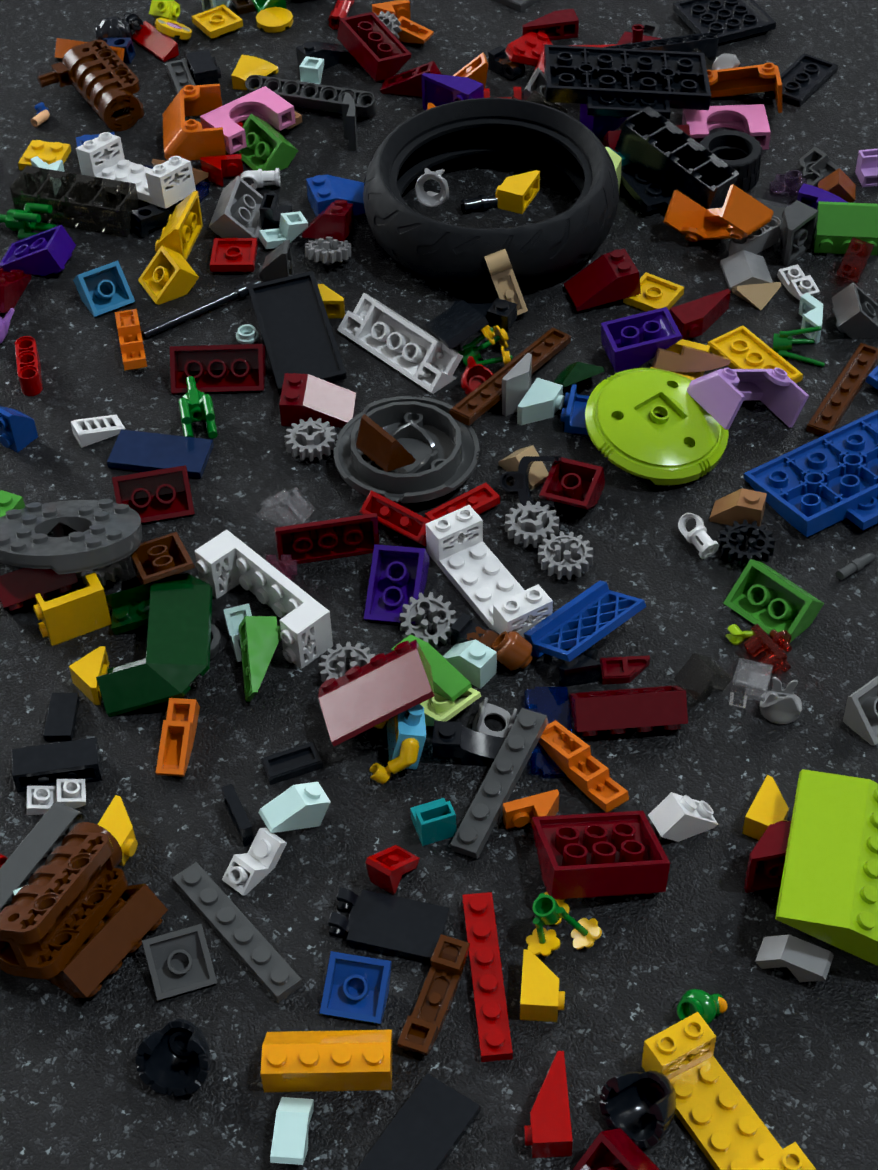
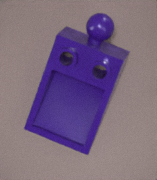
[422,73,484,110]

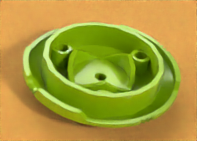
[584,368,729,485]

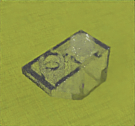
[256,487,315,527]

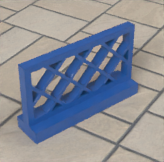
[524,580,646,662]

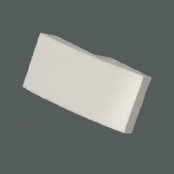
[777,264,820,300]
[26,779,86,815]

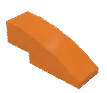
[156,698,200,776]

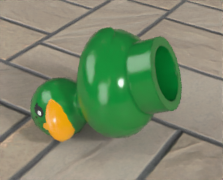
[677,989,727,1025]

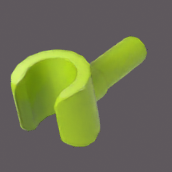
[725,624,765,645]

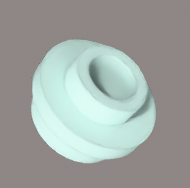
[236,324,259,344]

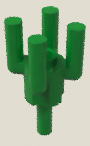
[0,203,57,240]
[178,376,218,439]

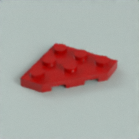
[505,32,553,66]

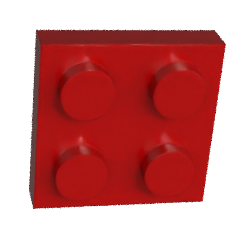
[210,238,258,272]

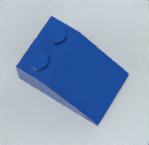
[306,175,365,217]

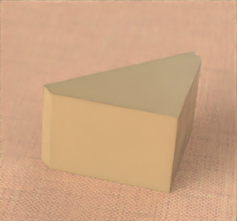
[499,445,549,490]

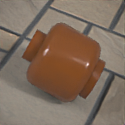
[492,631,532,671]

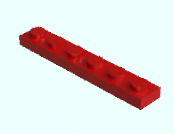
[462,892,513,1062]

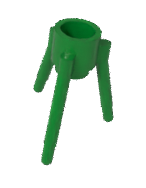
[773,326,825,367]

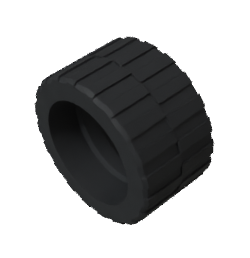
[700,130,762,192]

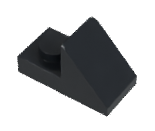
[559,634,602,687]

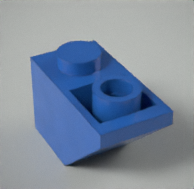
[0,406,38,453]

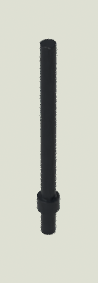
[141,279,261,339]

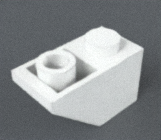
[648,792,718,842]

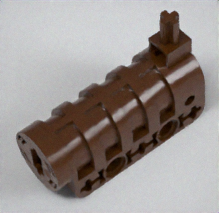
[37,40,145,131]
[0,822,128,979]

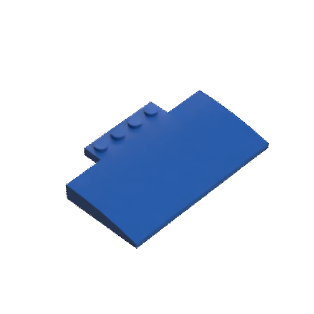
[744,410,878,537]

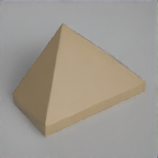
[732,282,781,310]

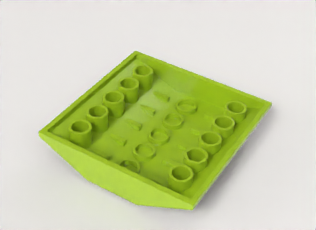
[775,769,878,966]

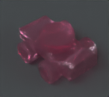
[266,555,297,580]

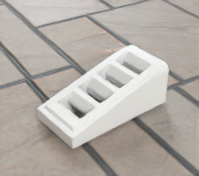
[71,414,125,448]

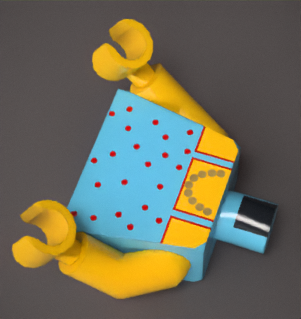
[369,704,426,784]

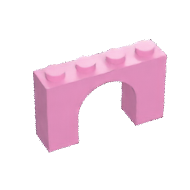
[200,86,296,155]
[682,104,771,150]

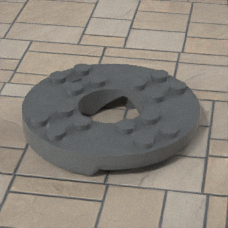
[0,499,142,575]

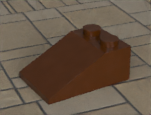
[130,532,195,585]

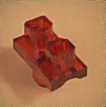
[837,237,874,283]
[743,624,792,675]

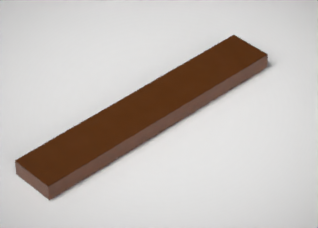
[806,343,878,436]

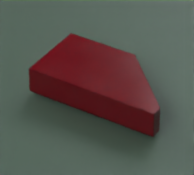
[600,655,650,685]

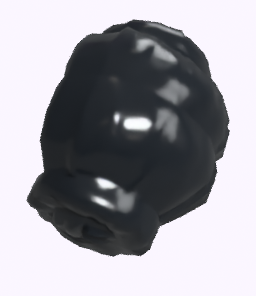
[95,16,132,40]

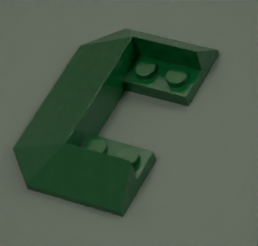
[96,573,213,717]

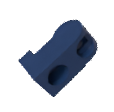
[102,38,136,64]

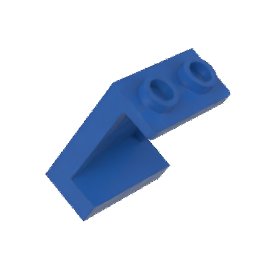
[561,384,589,435]

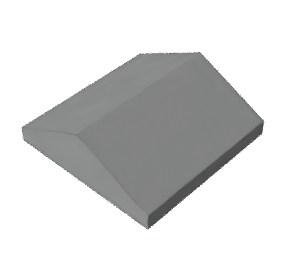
[720,250,773,291]
[502,353,532,416]

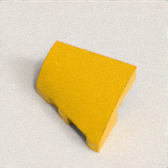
[231,55,279,90]

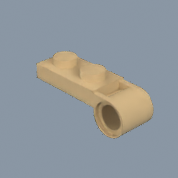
[484,249,528,315]

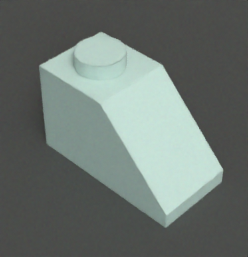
[517,378,565,425]
[443,639,497,689]
[258,782,331,833]

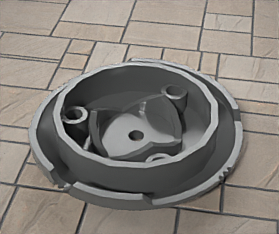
[334,396,480,503]

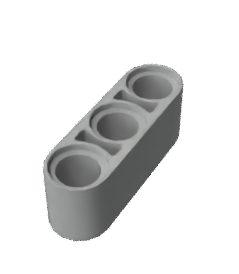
[728,216,781,257]

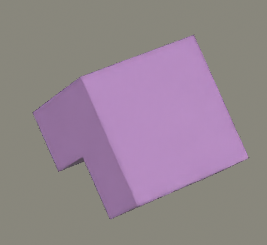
[855,148,878,187]

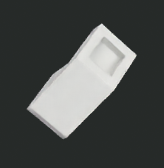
[222,828,287,895]

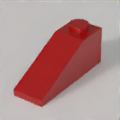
[524,1051,573,1158]

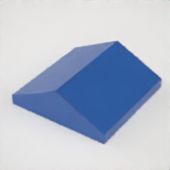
[320,951,392,1024]

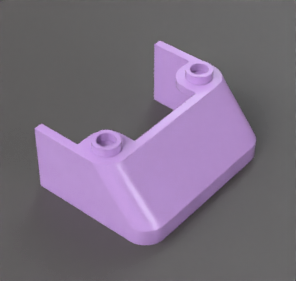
[687,367,809,430]

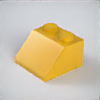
[138,245,199,305]

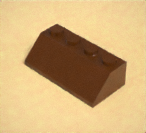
[47,884,168,998]

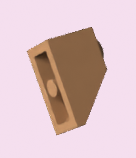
[709,488,767,527]

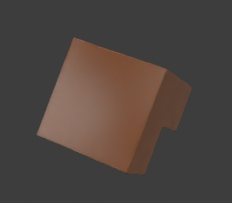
[818,168,856,203]

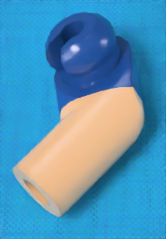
[31,102,50,128]

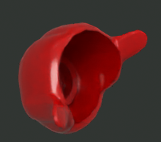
[461,356,494,395]

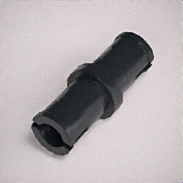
[122,13,143,30]
[461,195,498,213]

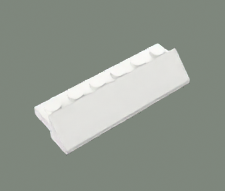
[337,293,463,394]

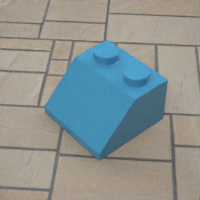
[73,260,135,317]

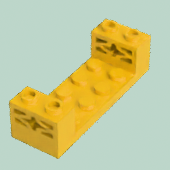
[641,1012,816,1170]

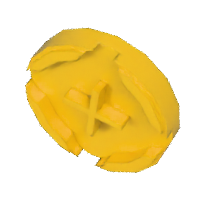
[256,7,293,33]

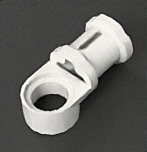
[240,168,281,189]
[678,513,719,559]

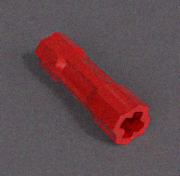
[328,0,355,30]

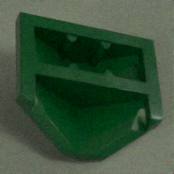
[553,362,604,388]

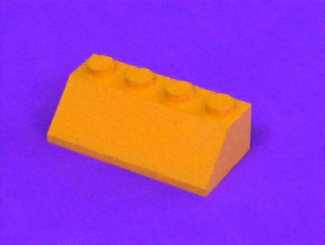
[261,1030,392,1092]

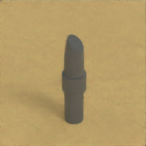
[836,553,876,580]

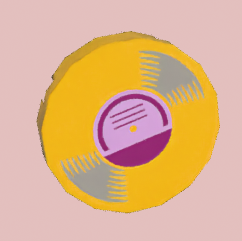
[154,18,192,40]

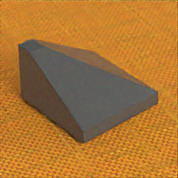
[641,21,661,37]

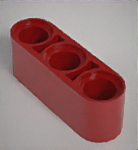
[15,336,43,396]

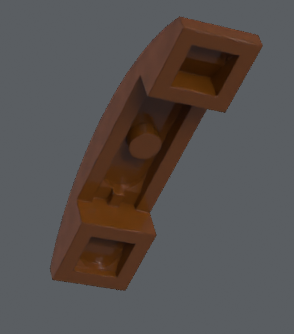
[397,934,470,1056]

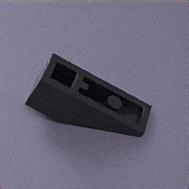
[296,41,354,70]

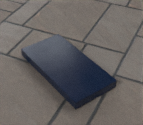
[107,429,214,479]

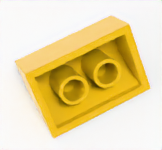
[155,191,203,260]

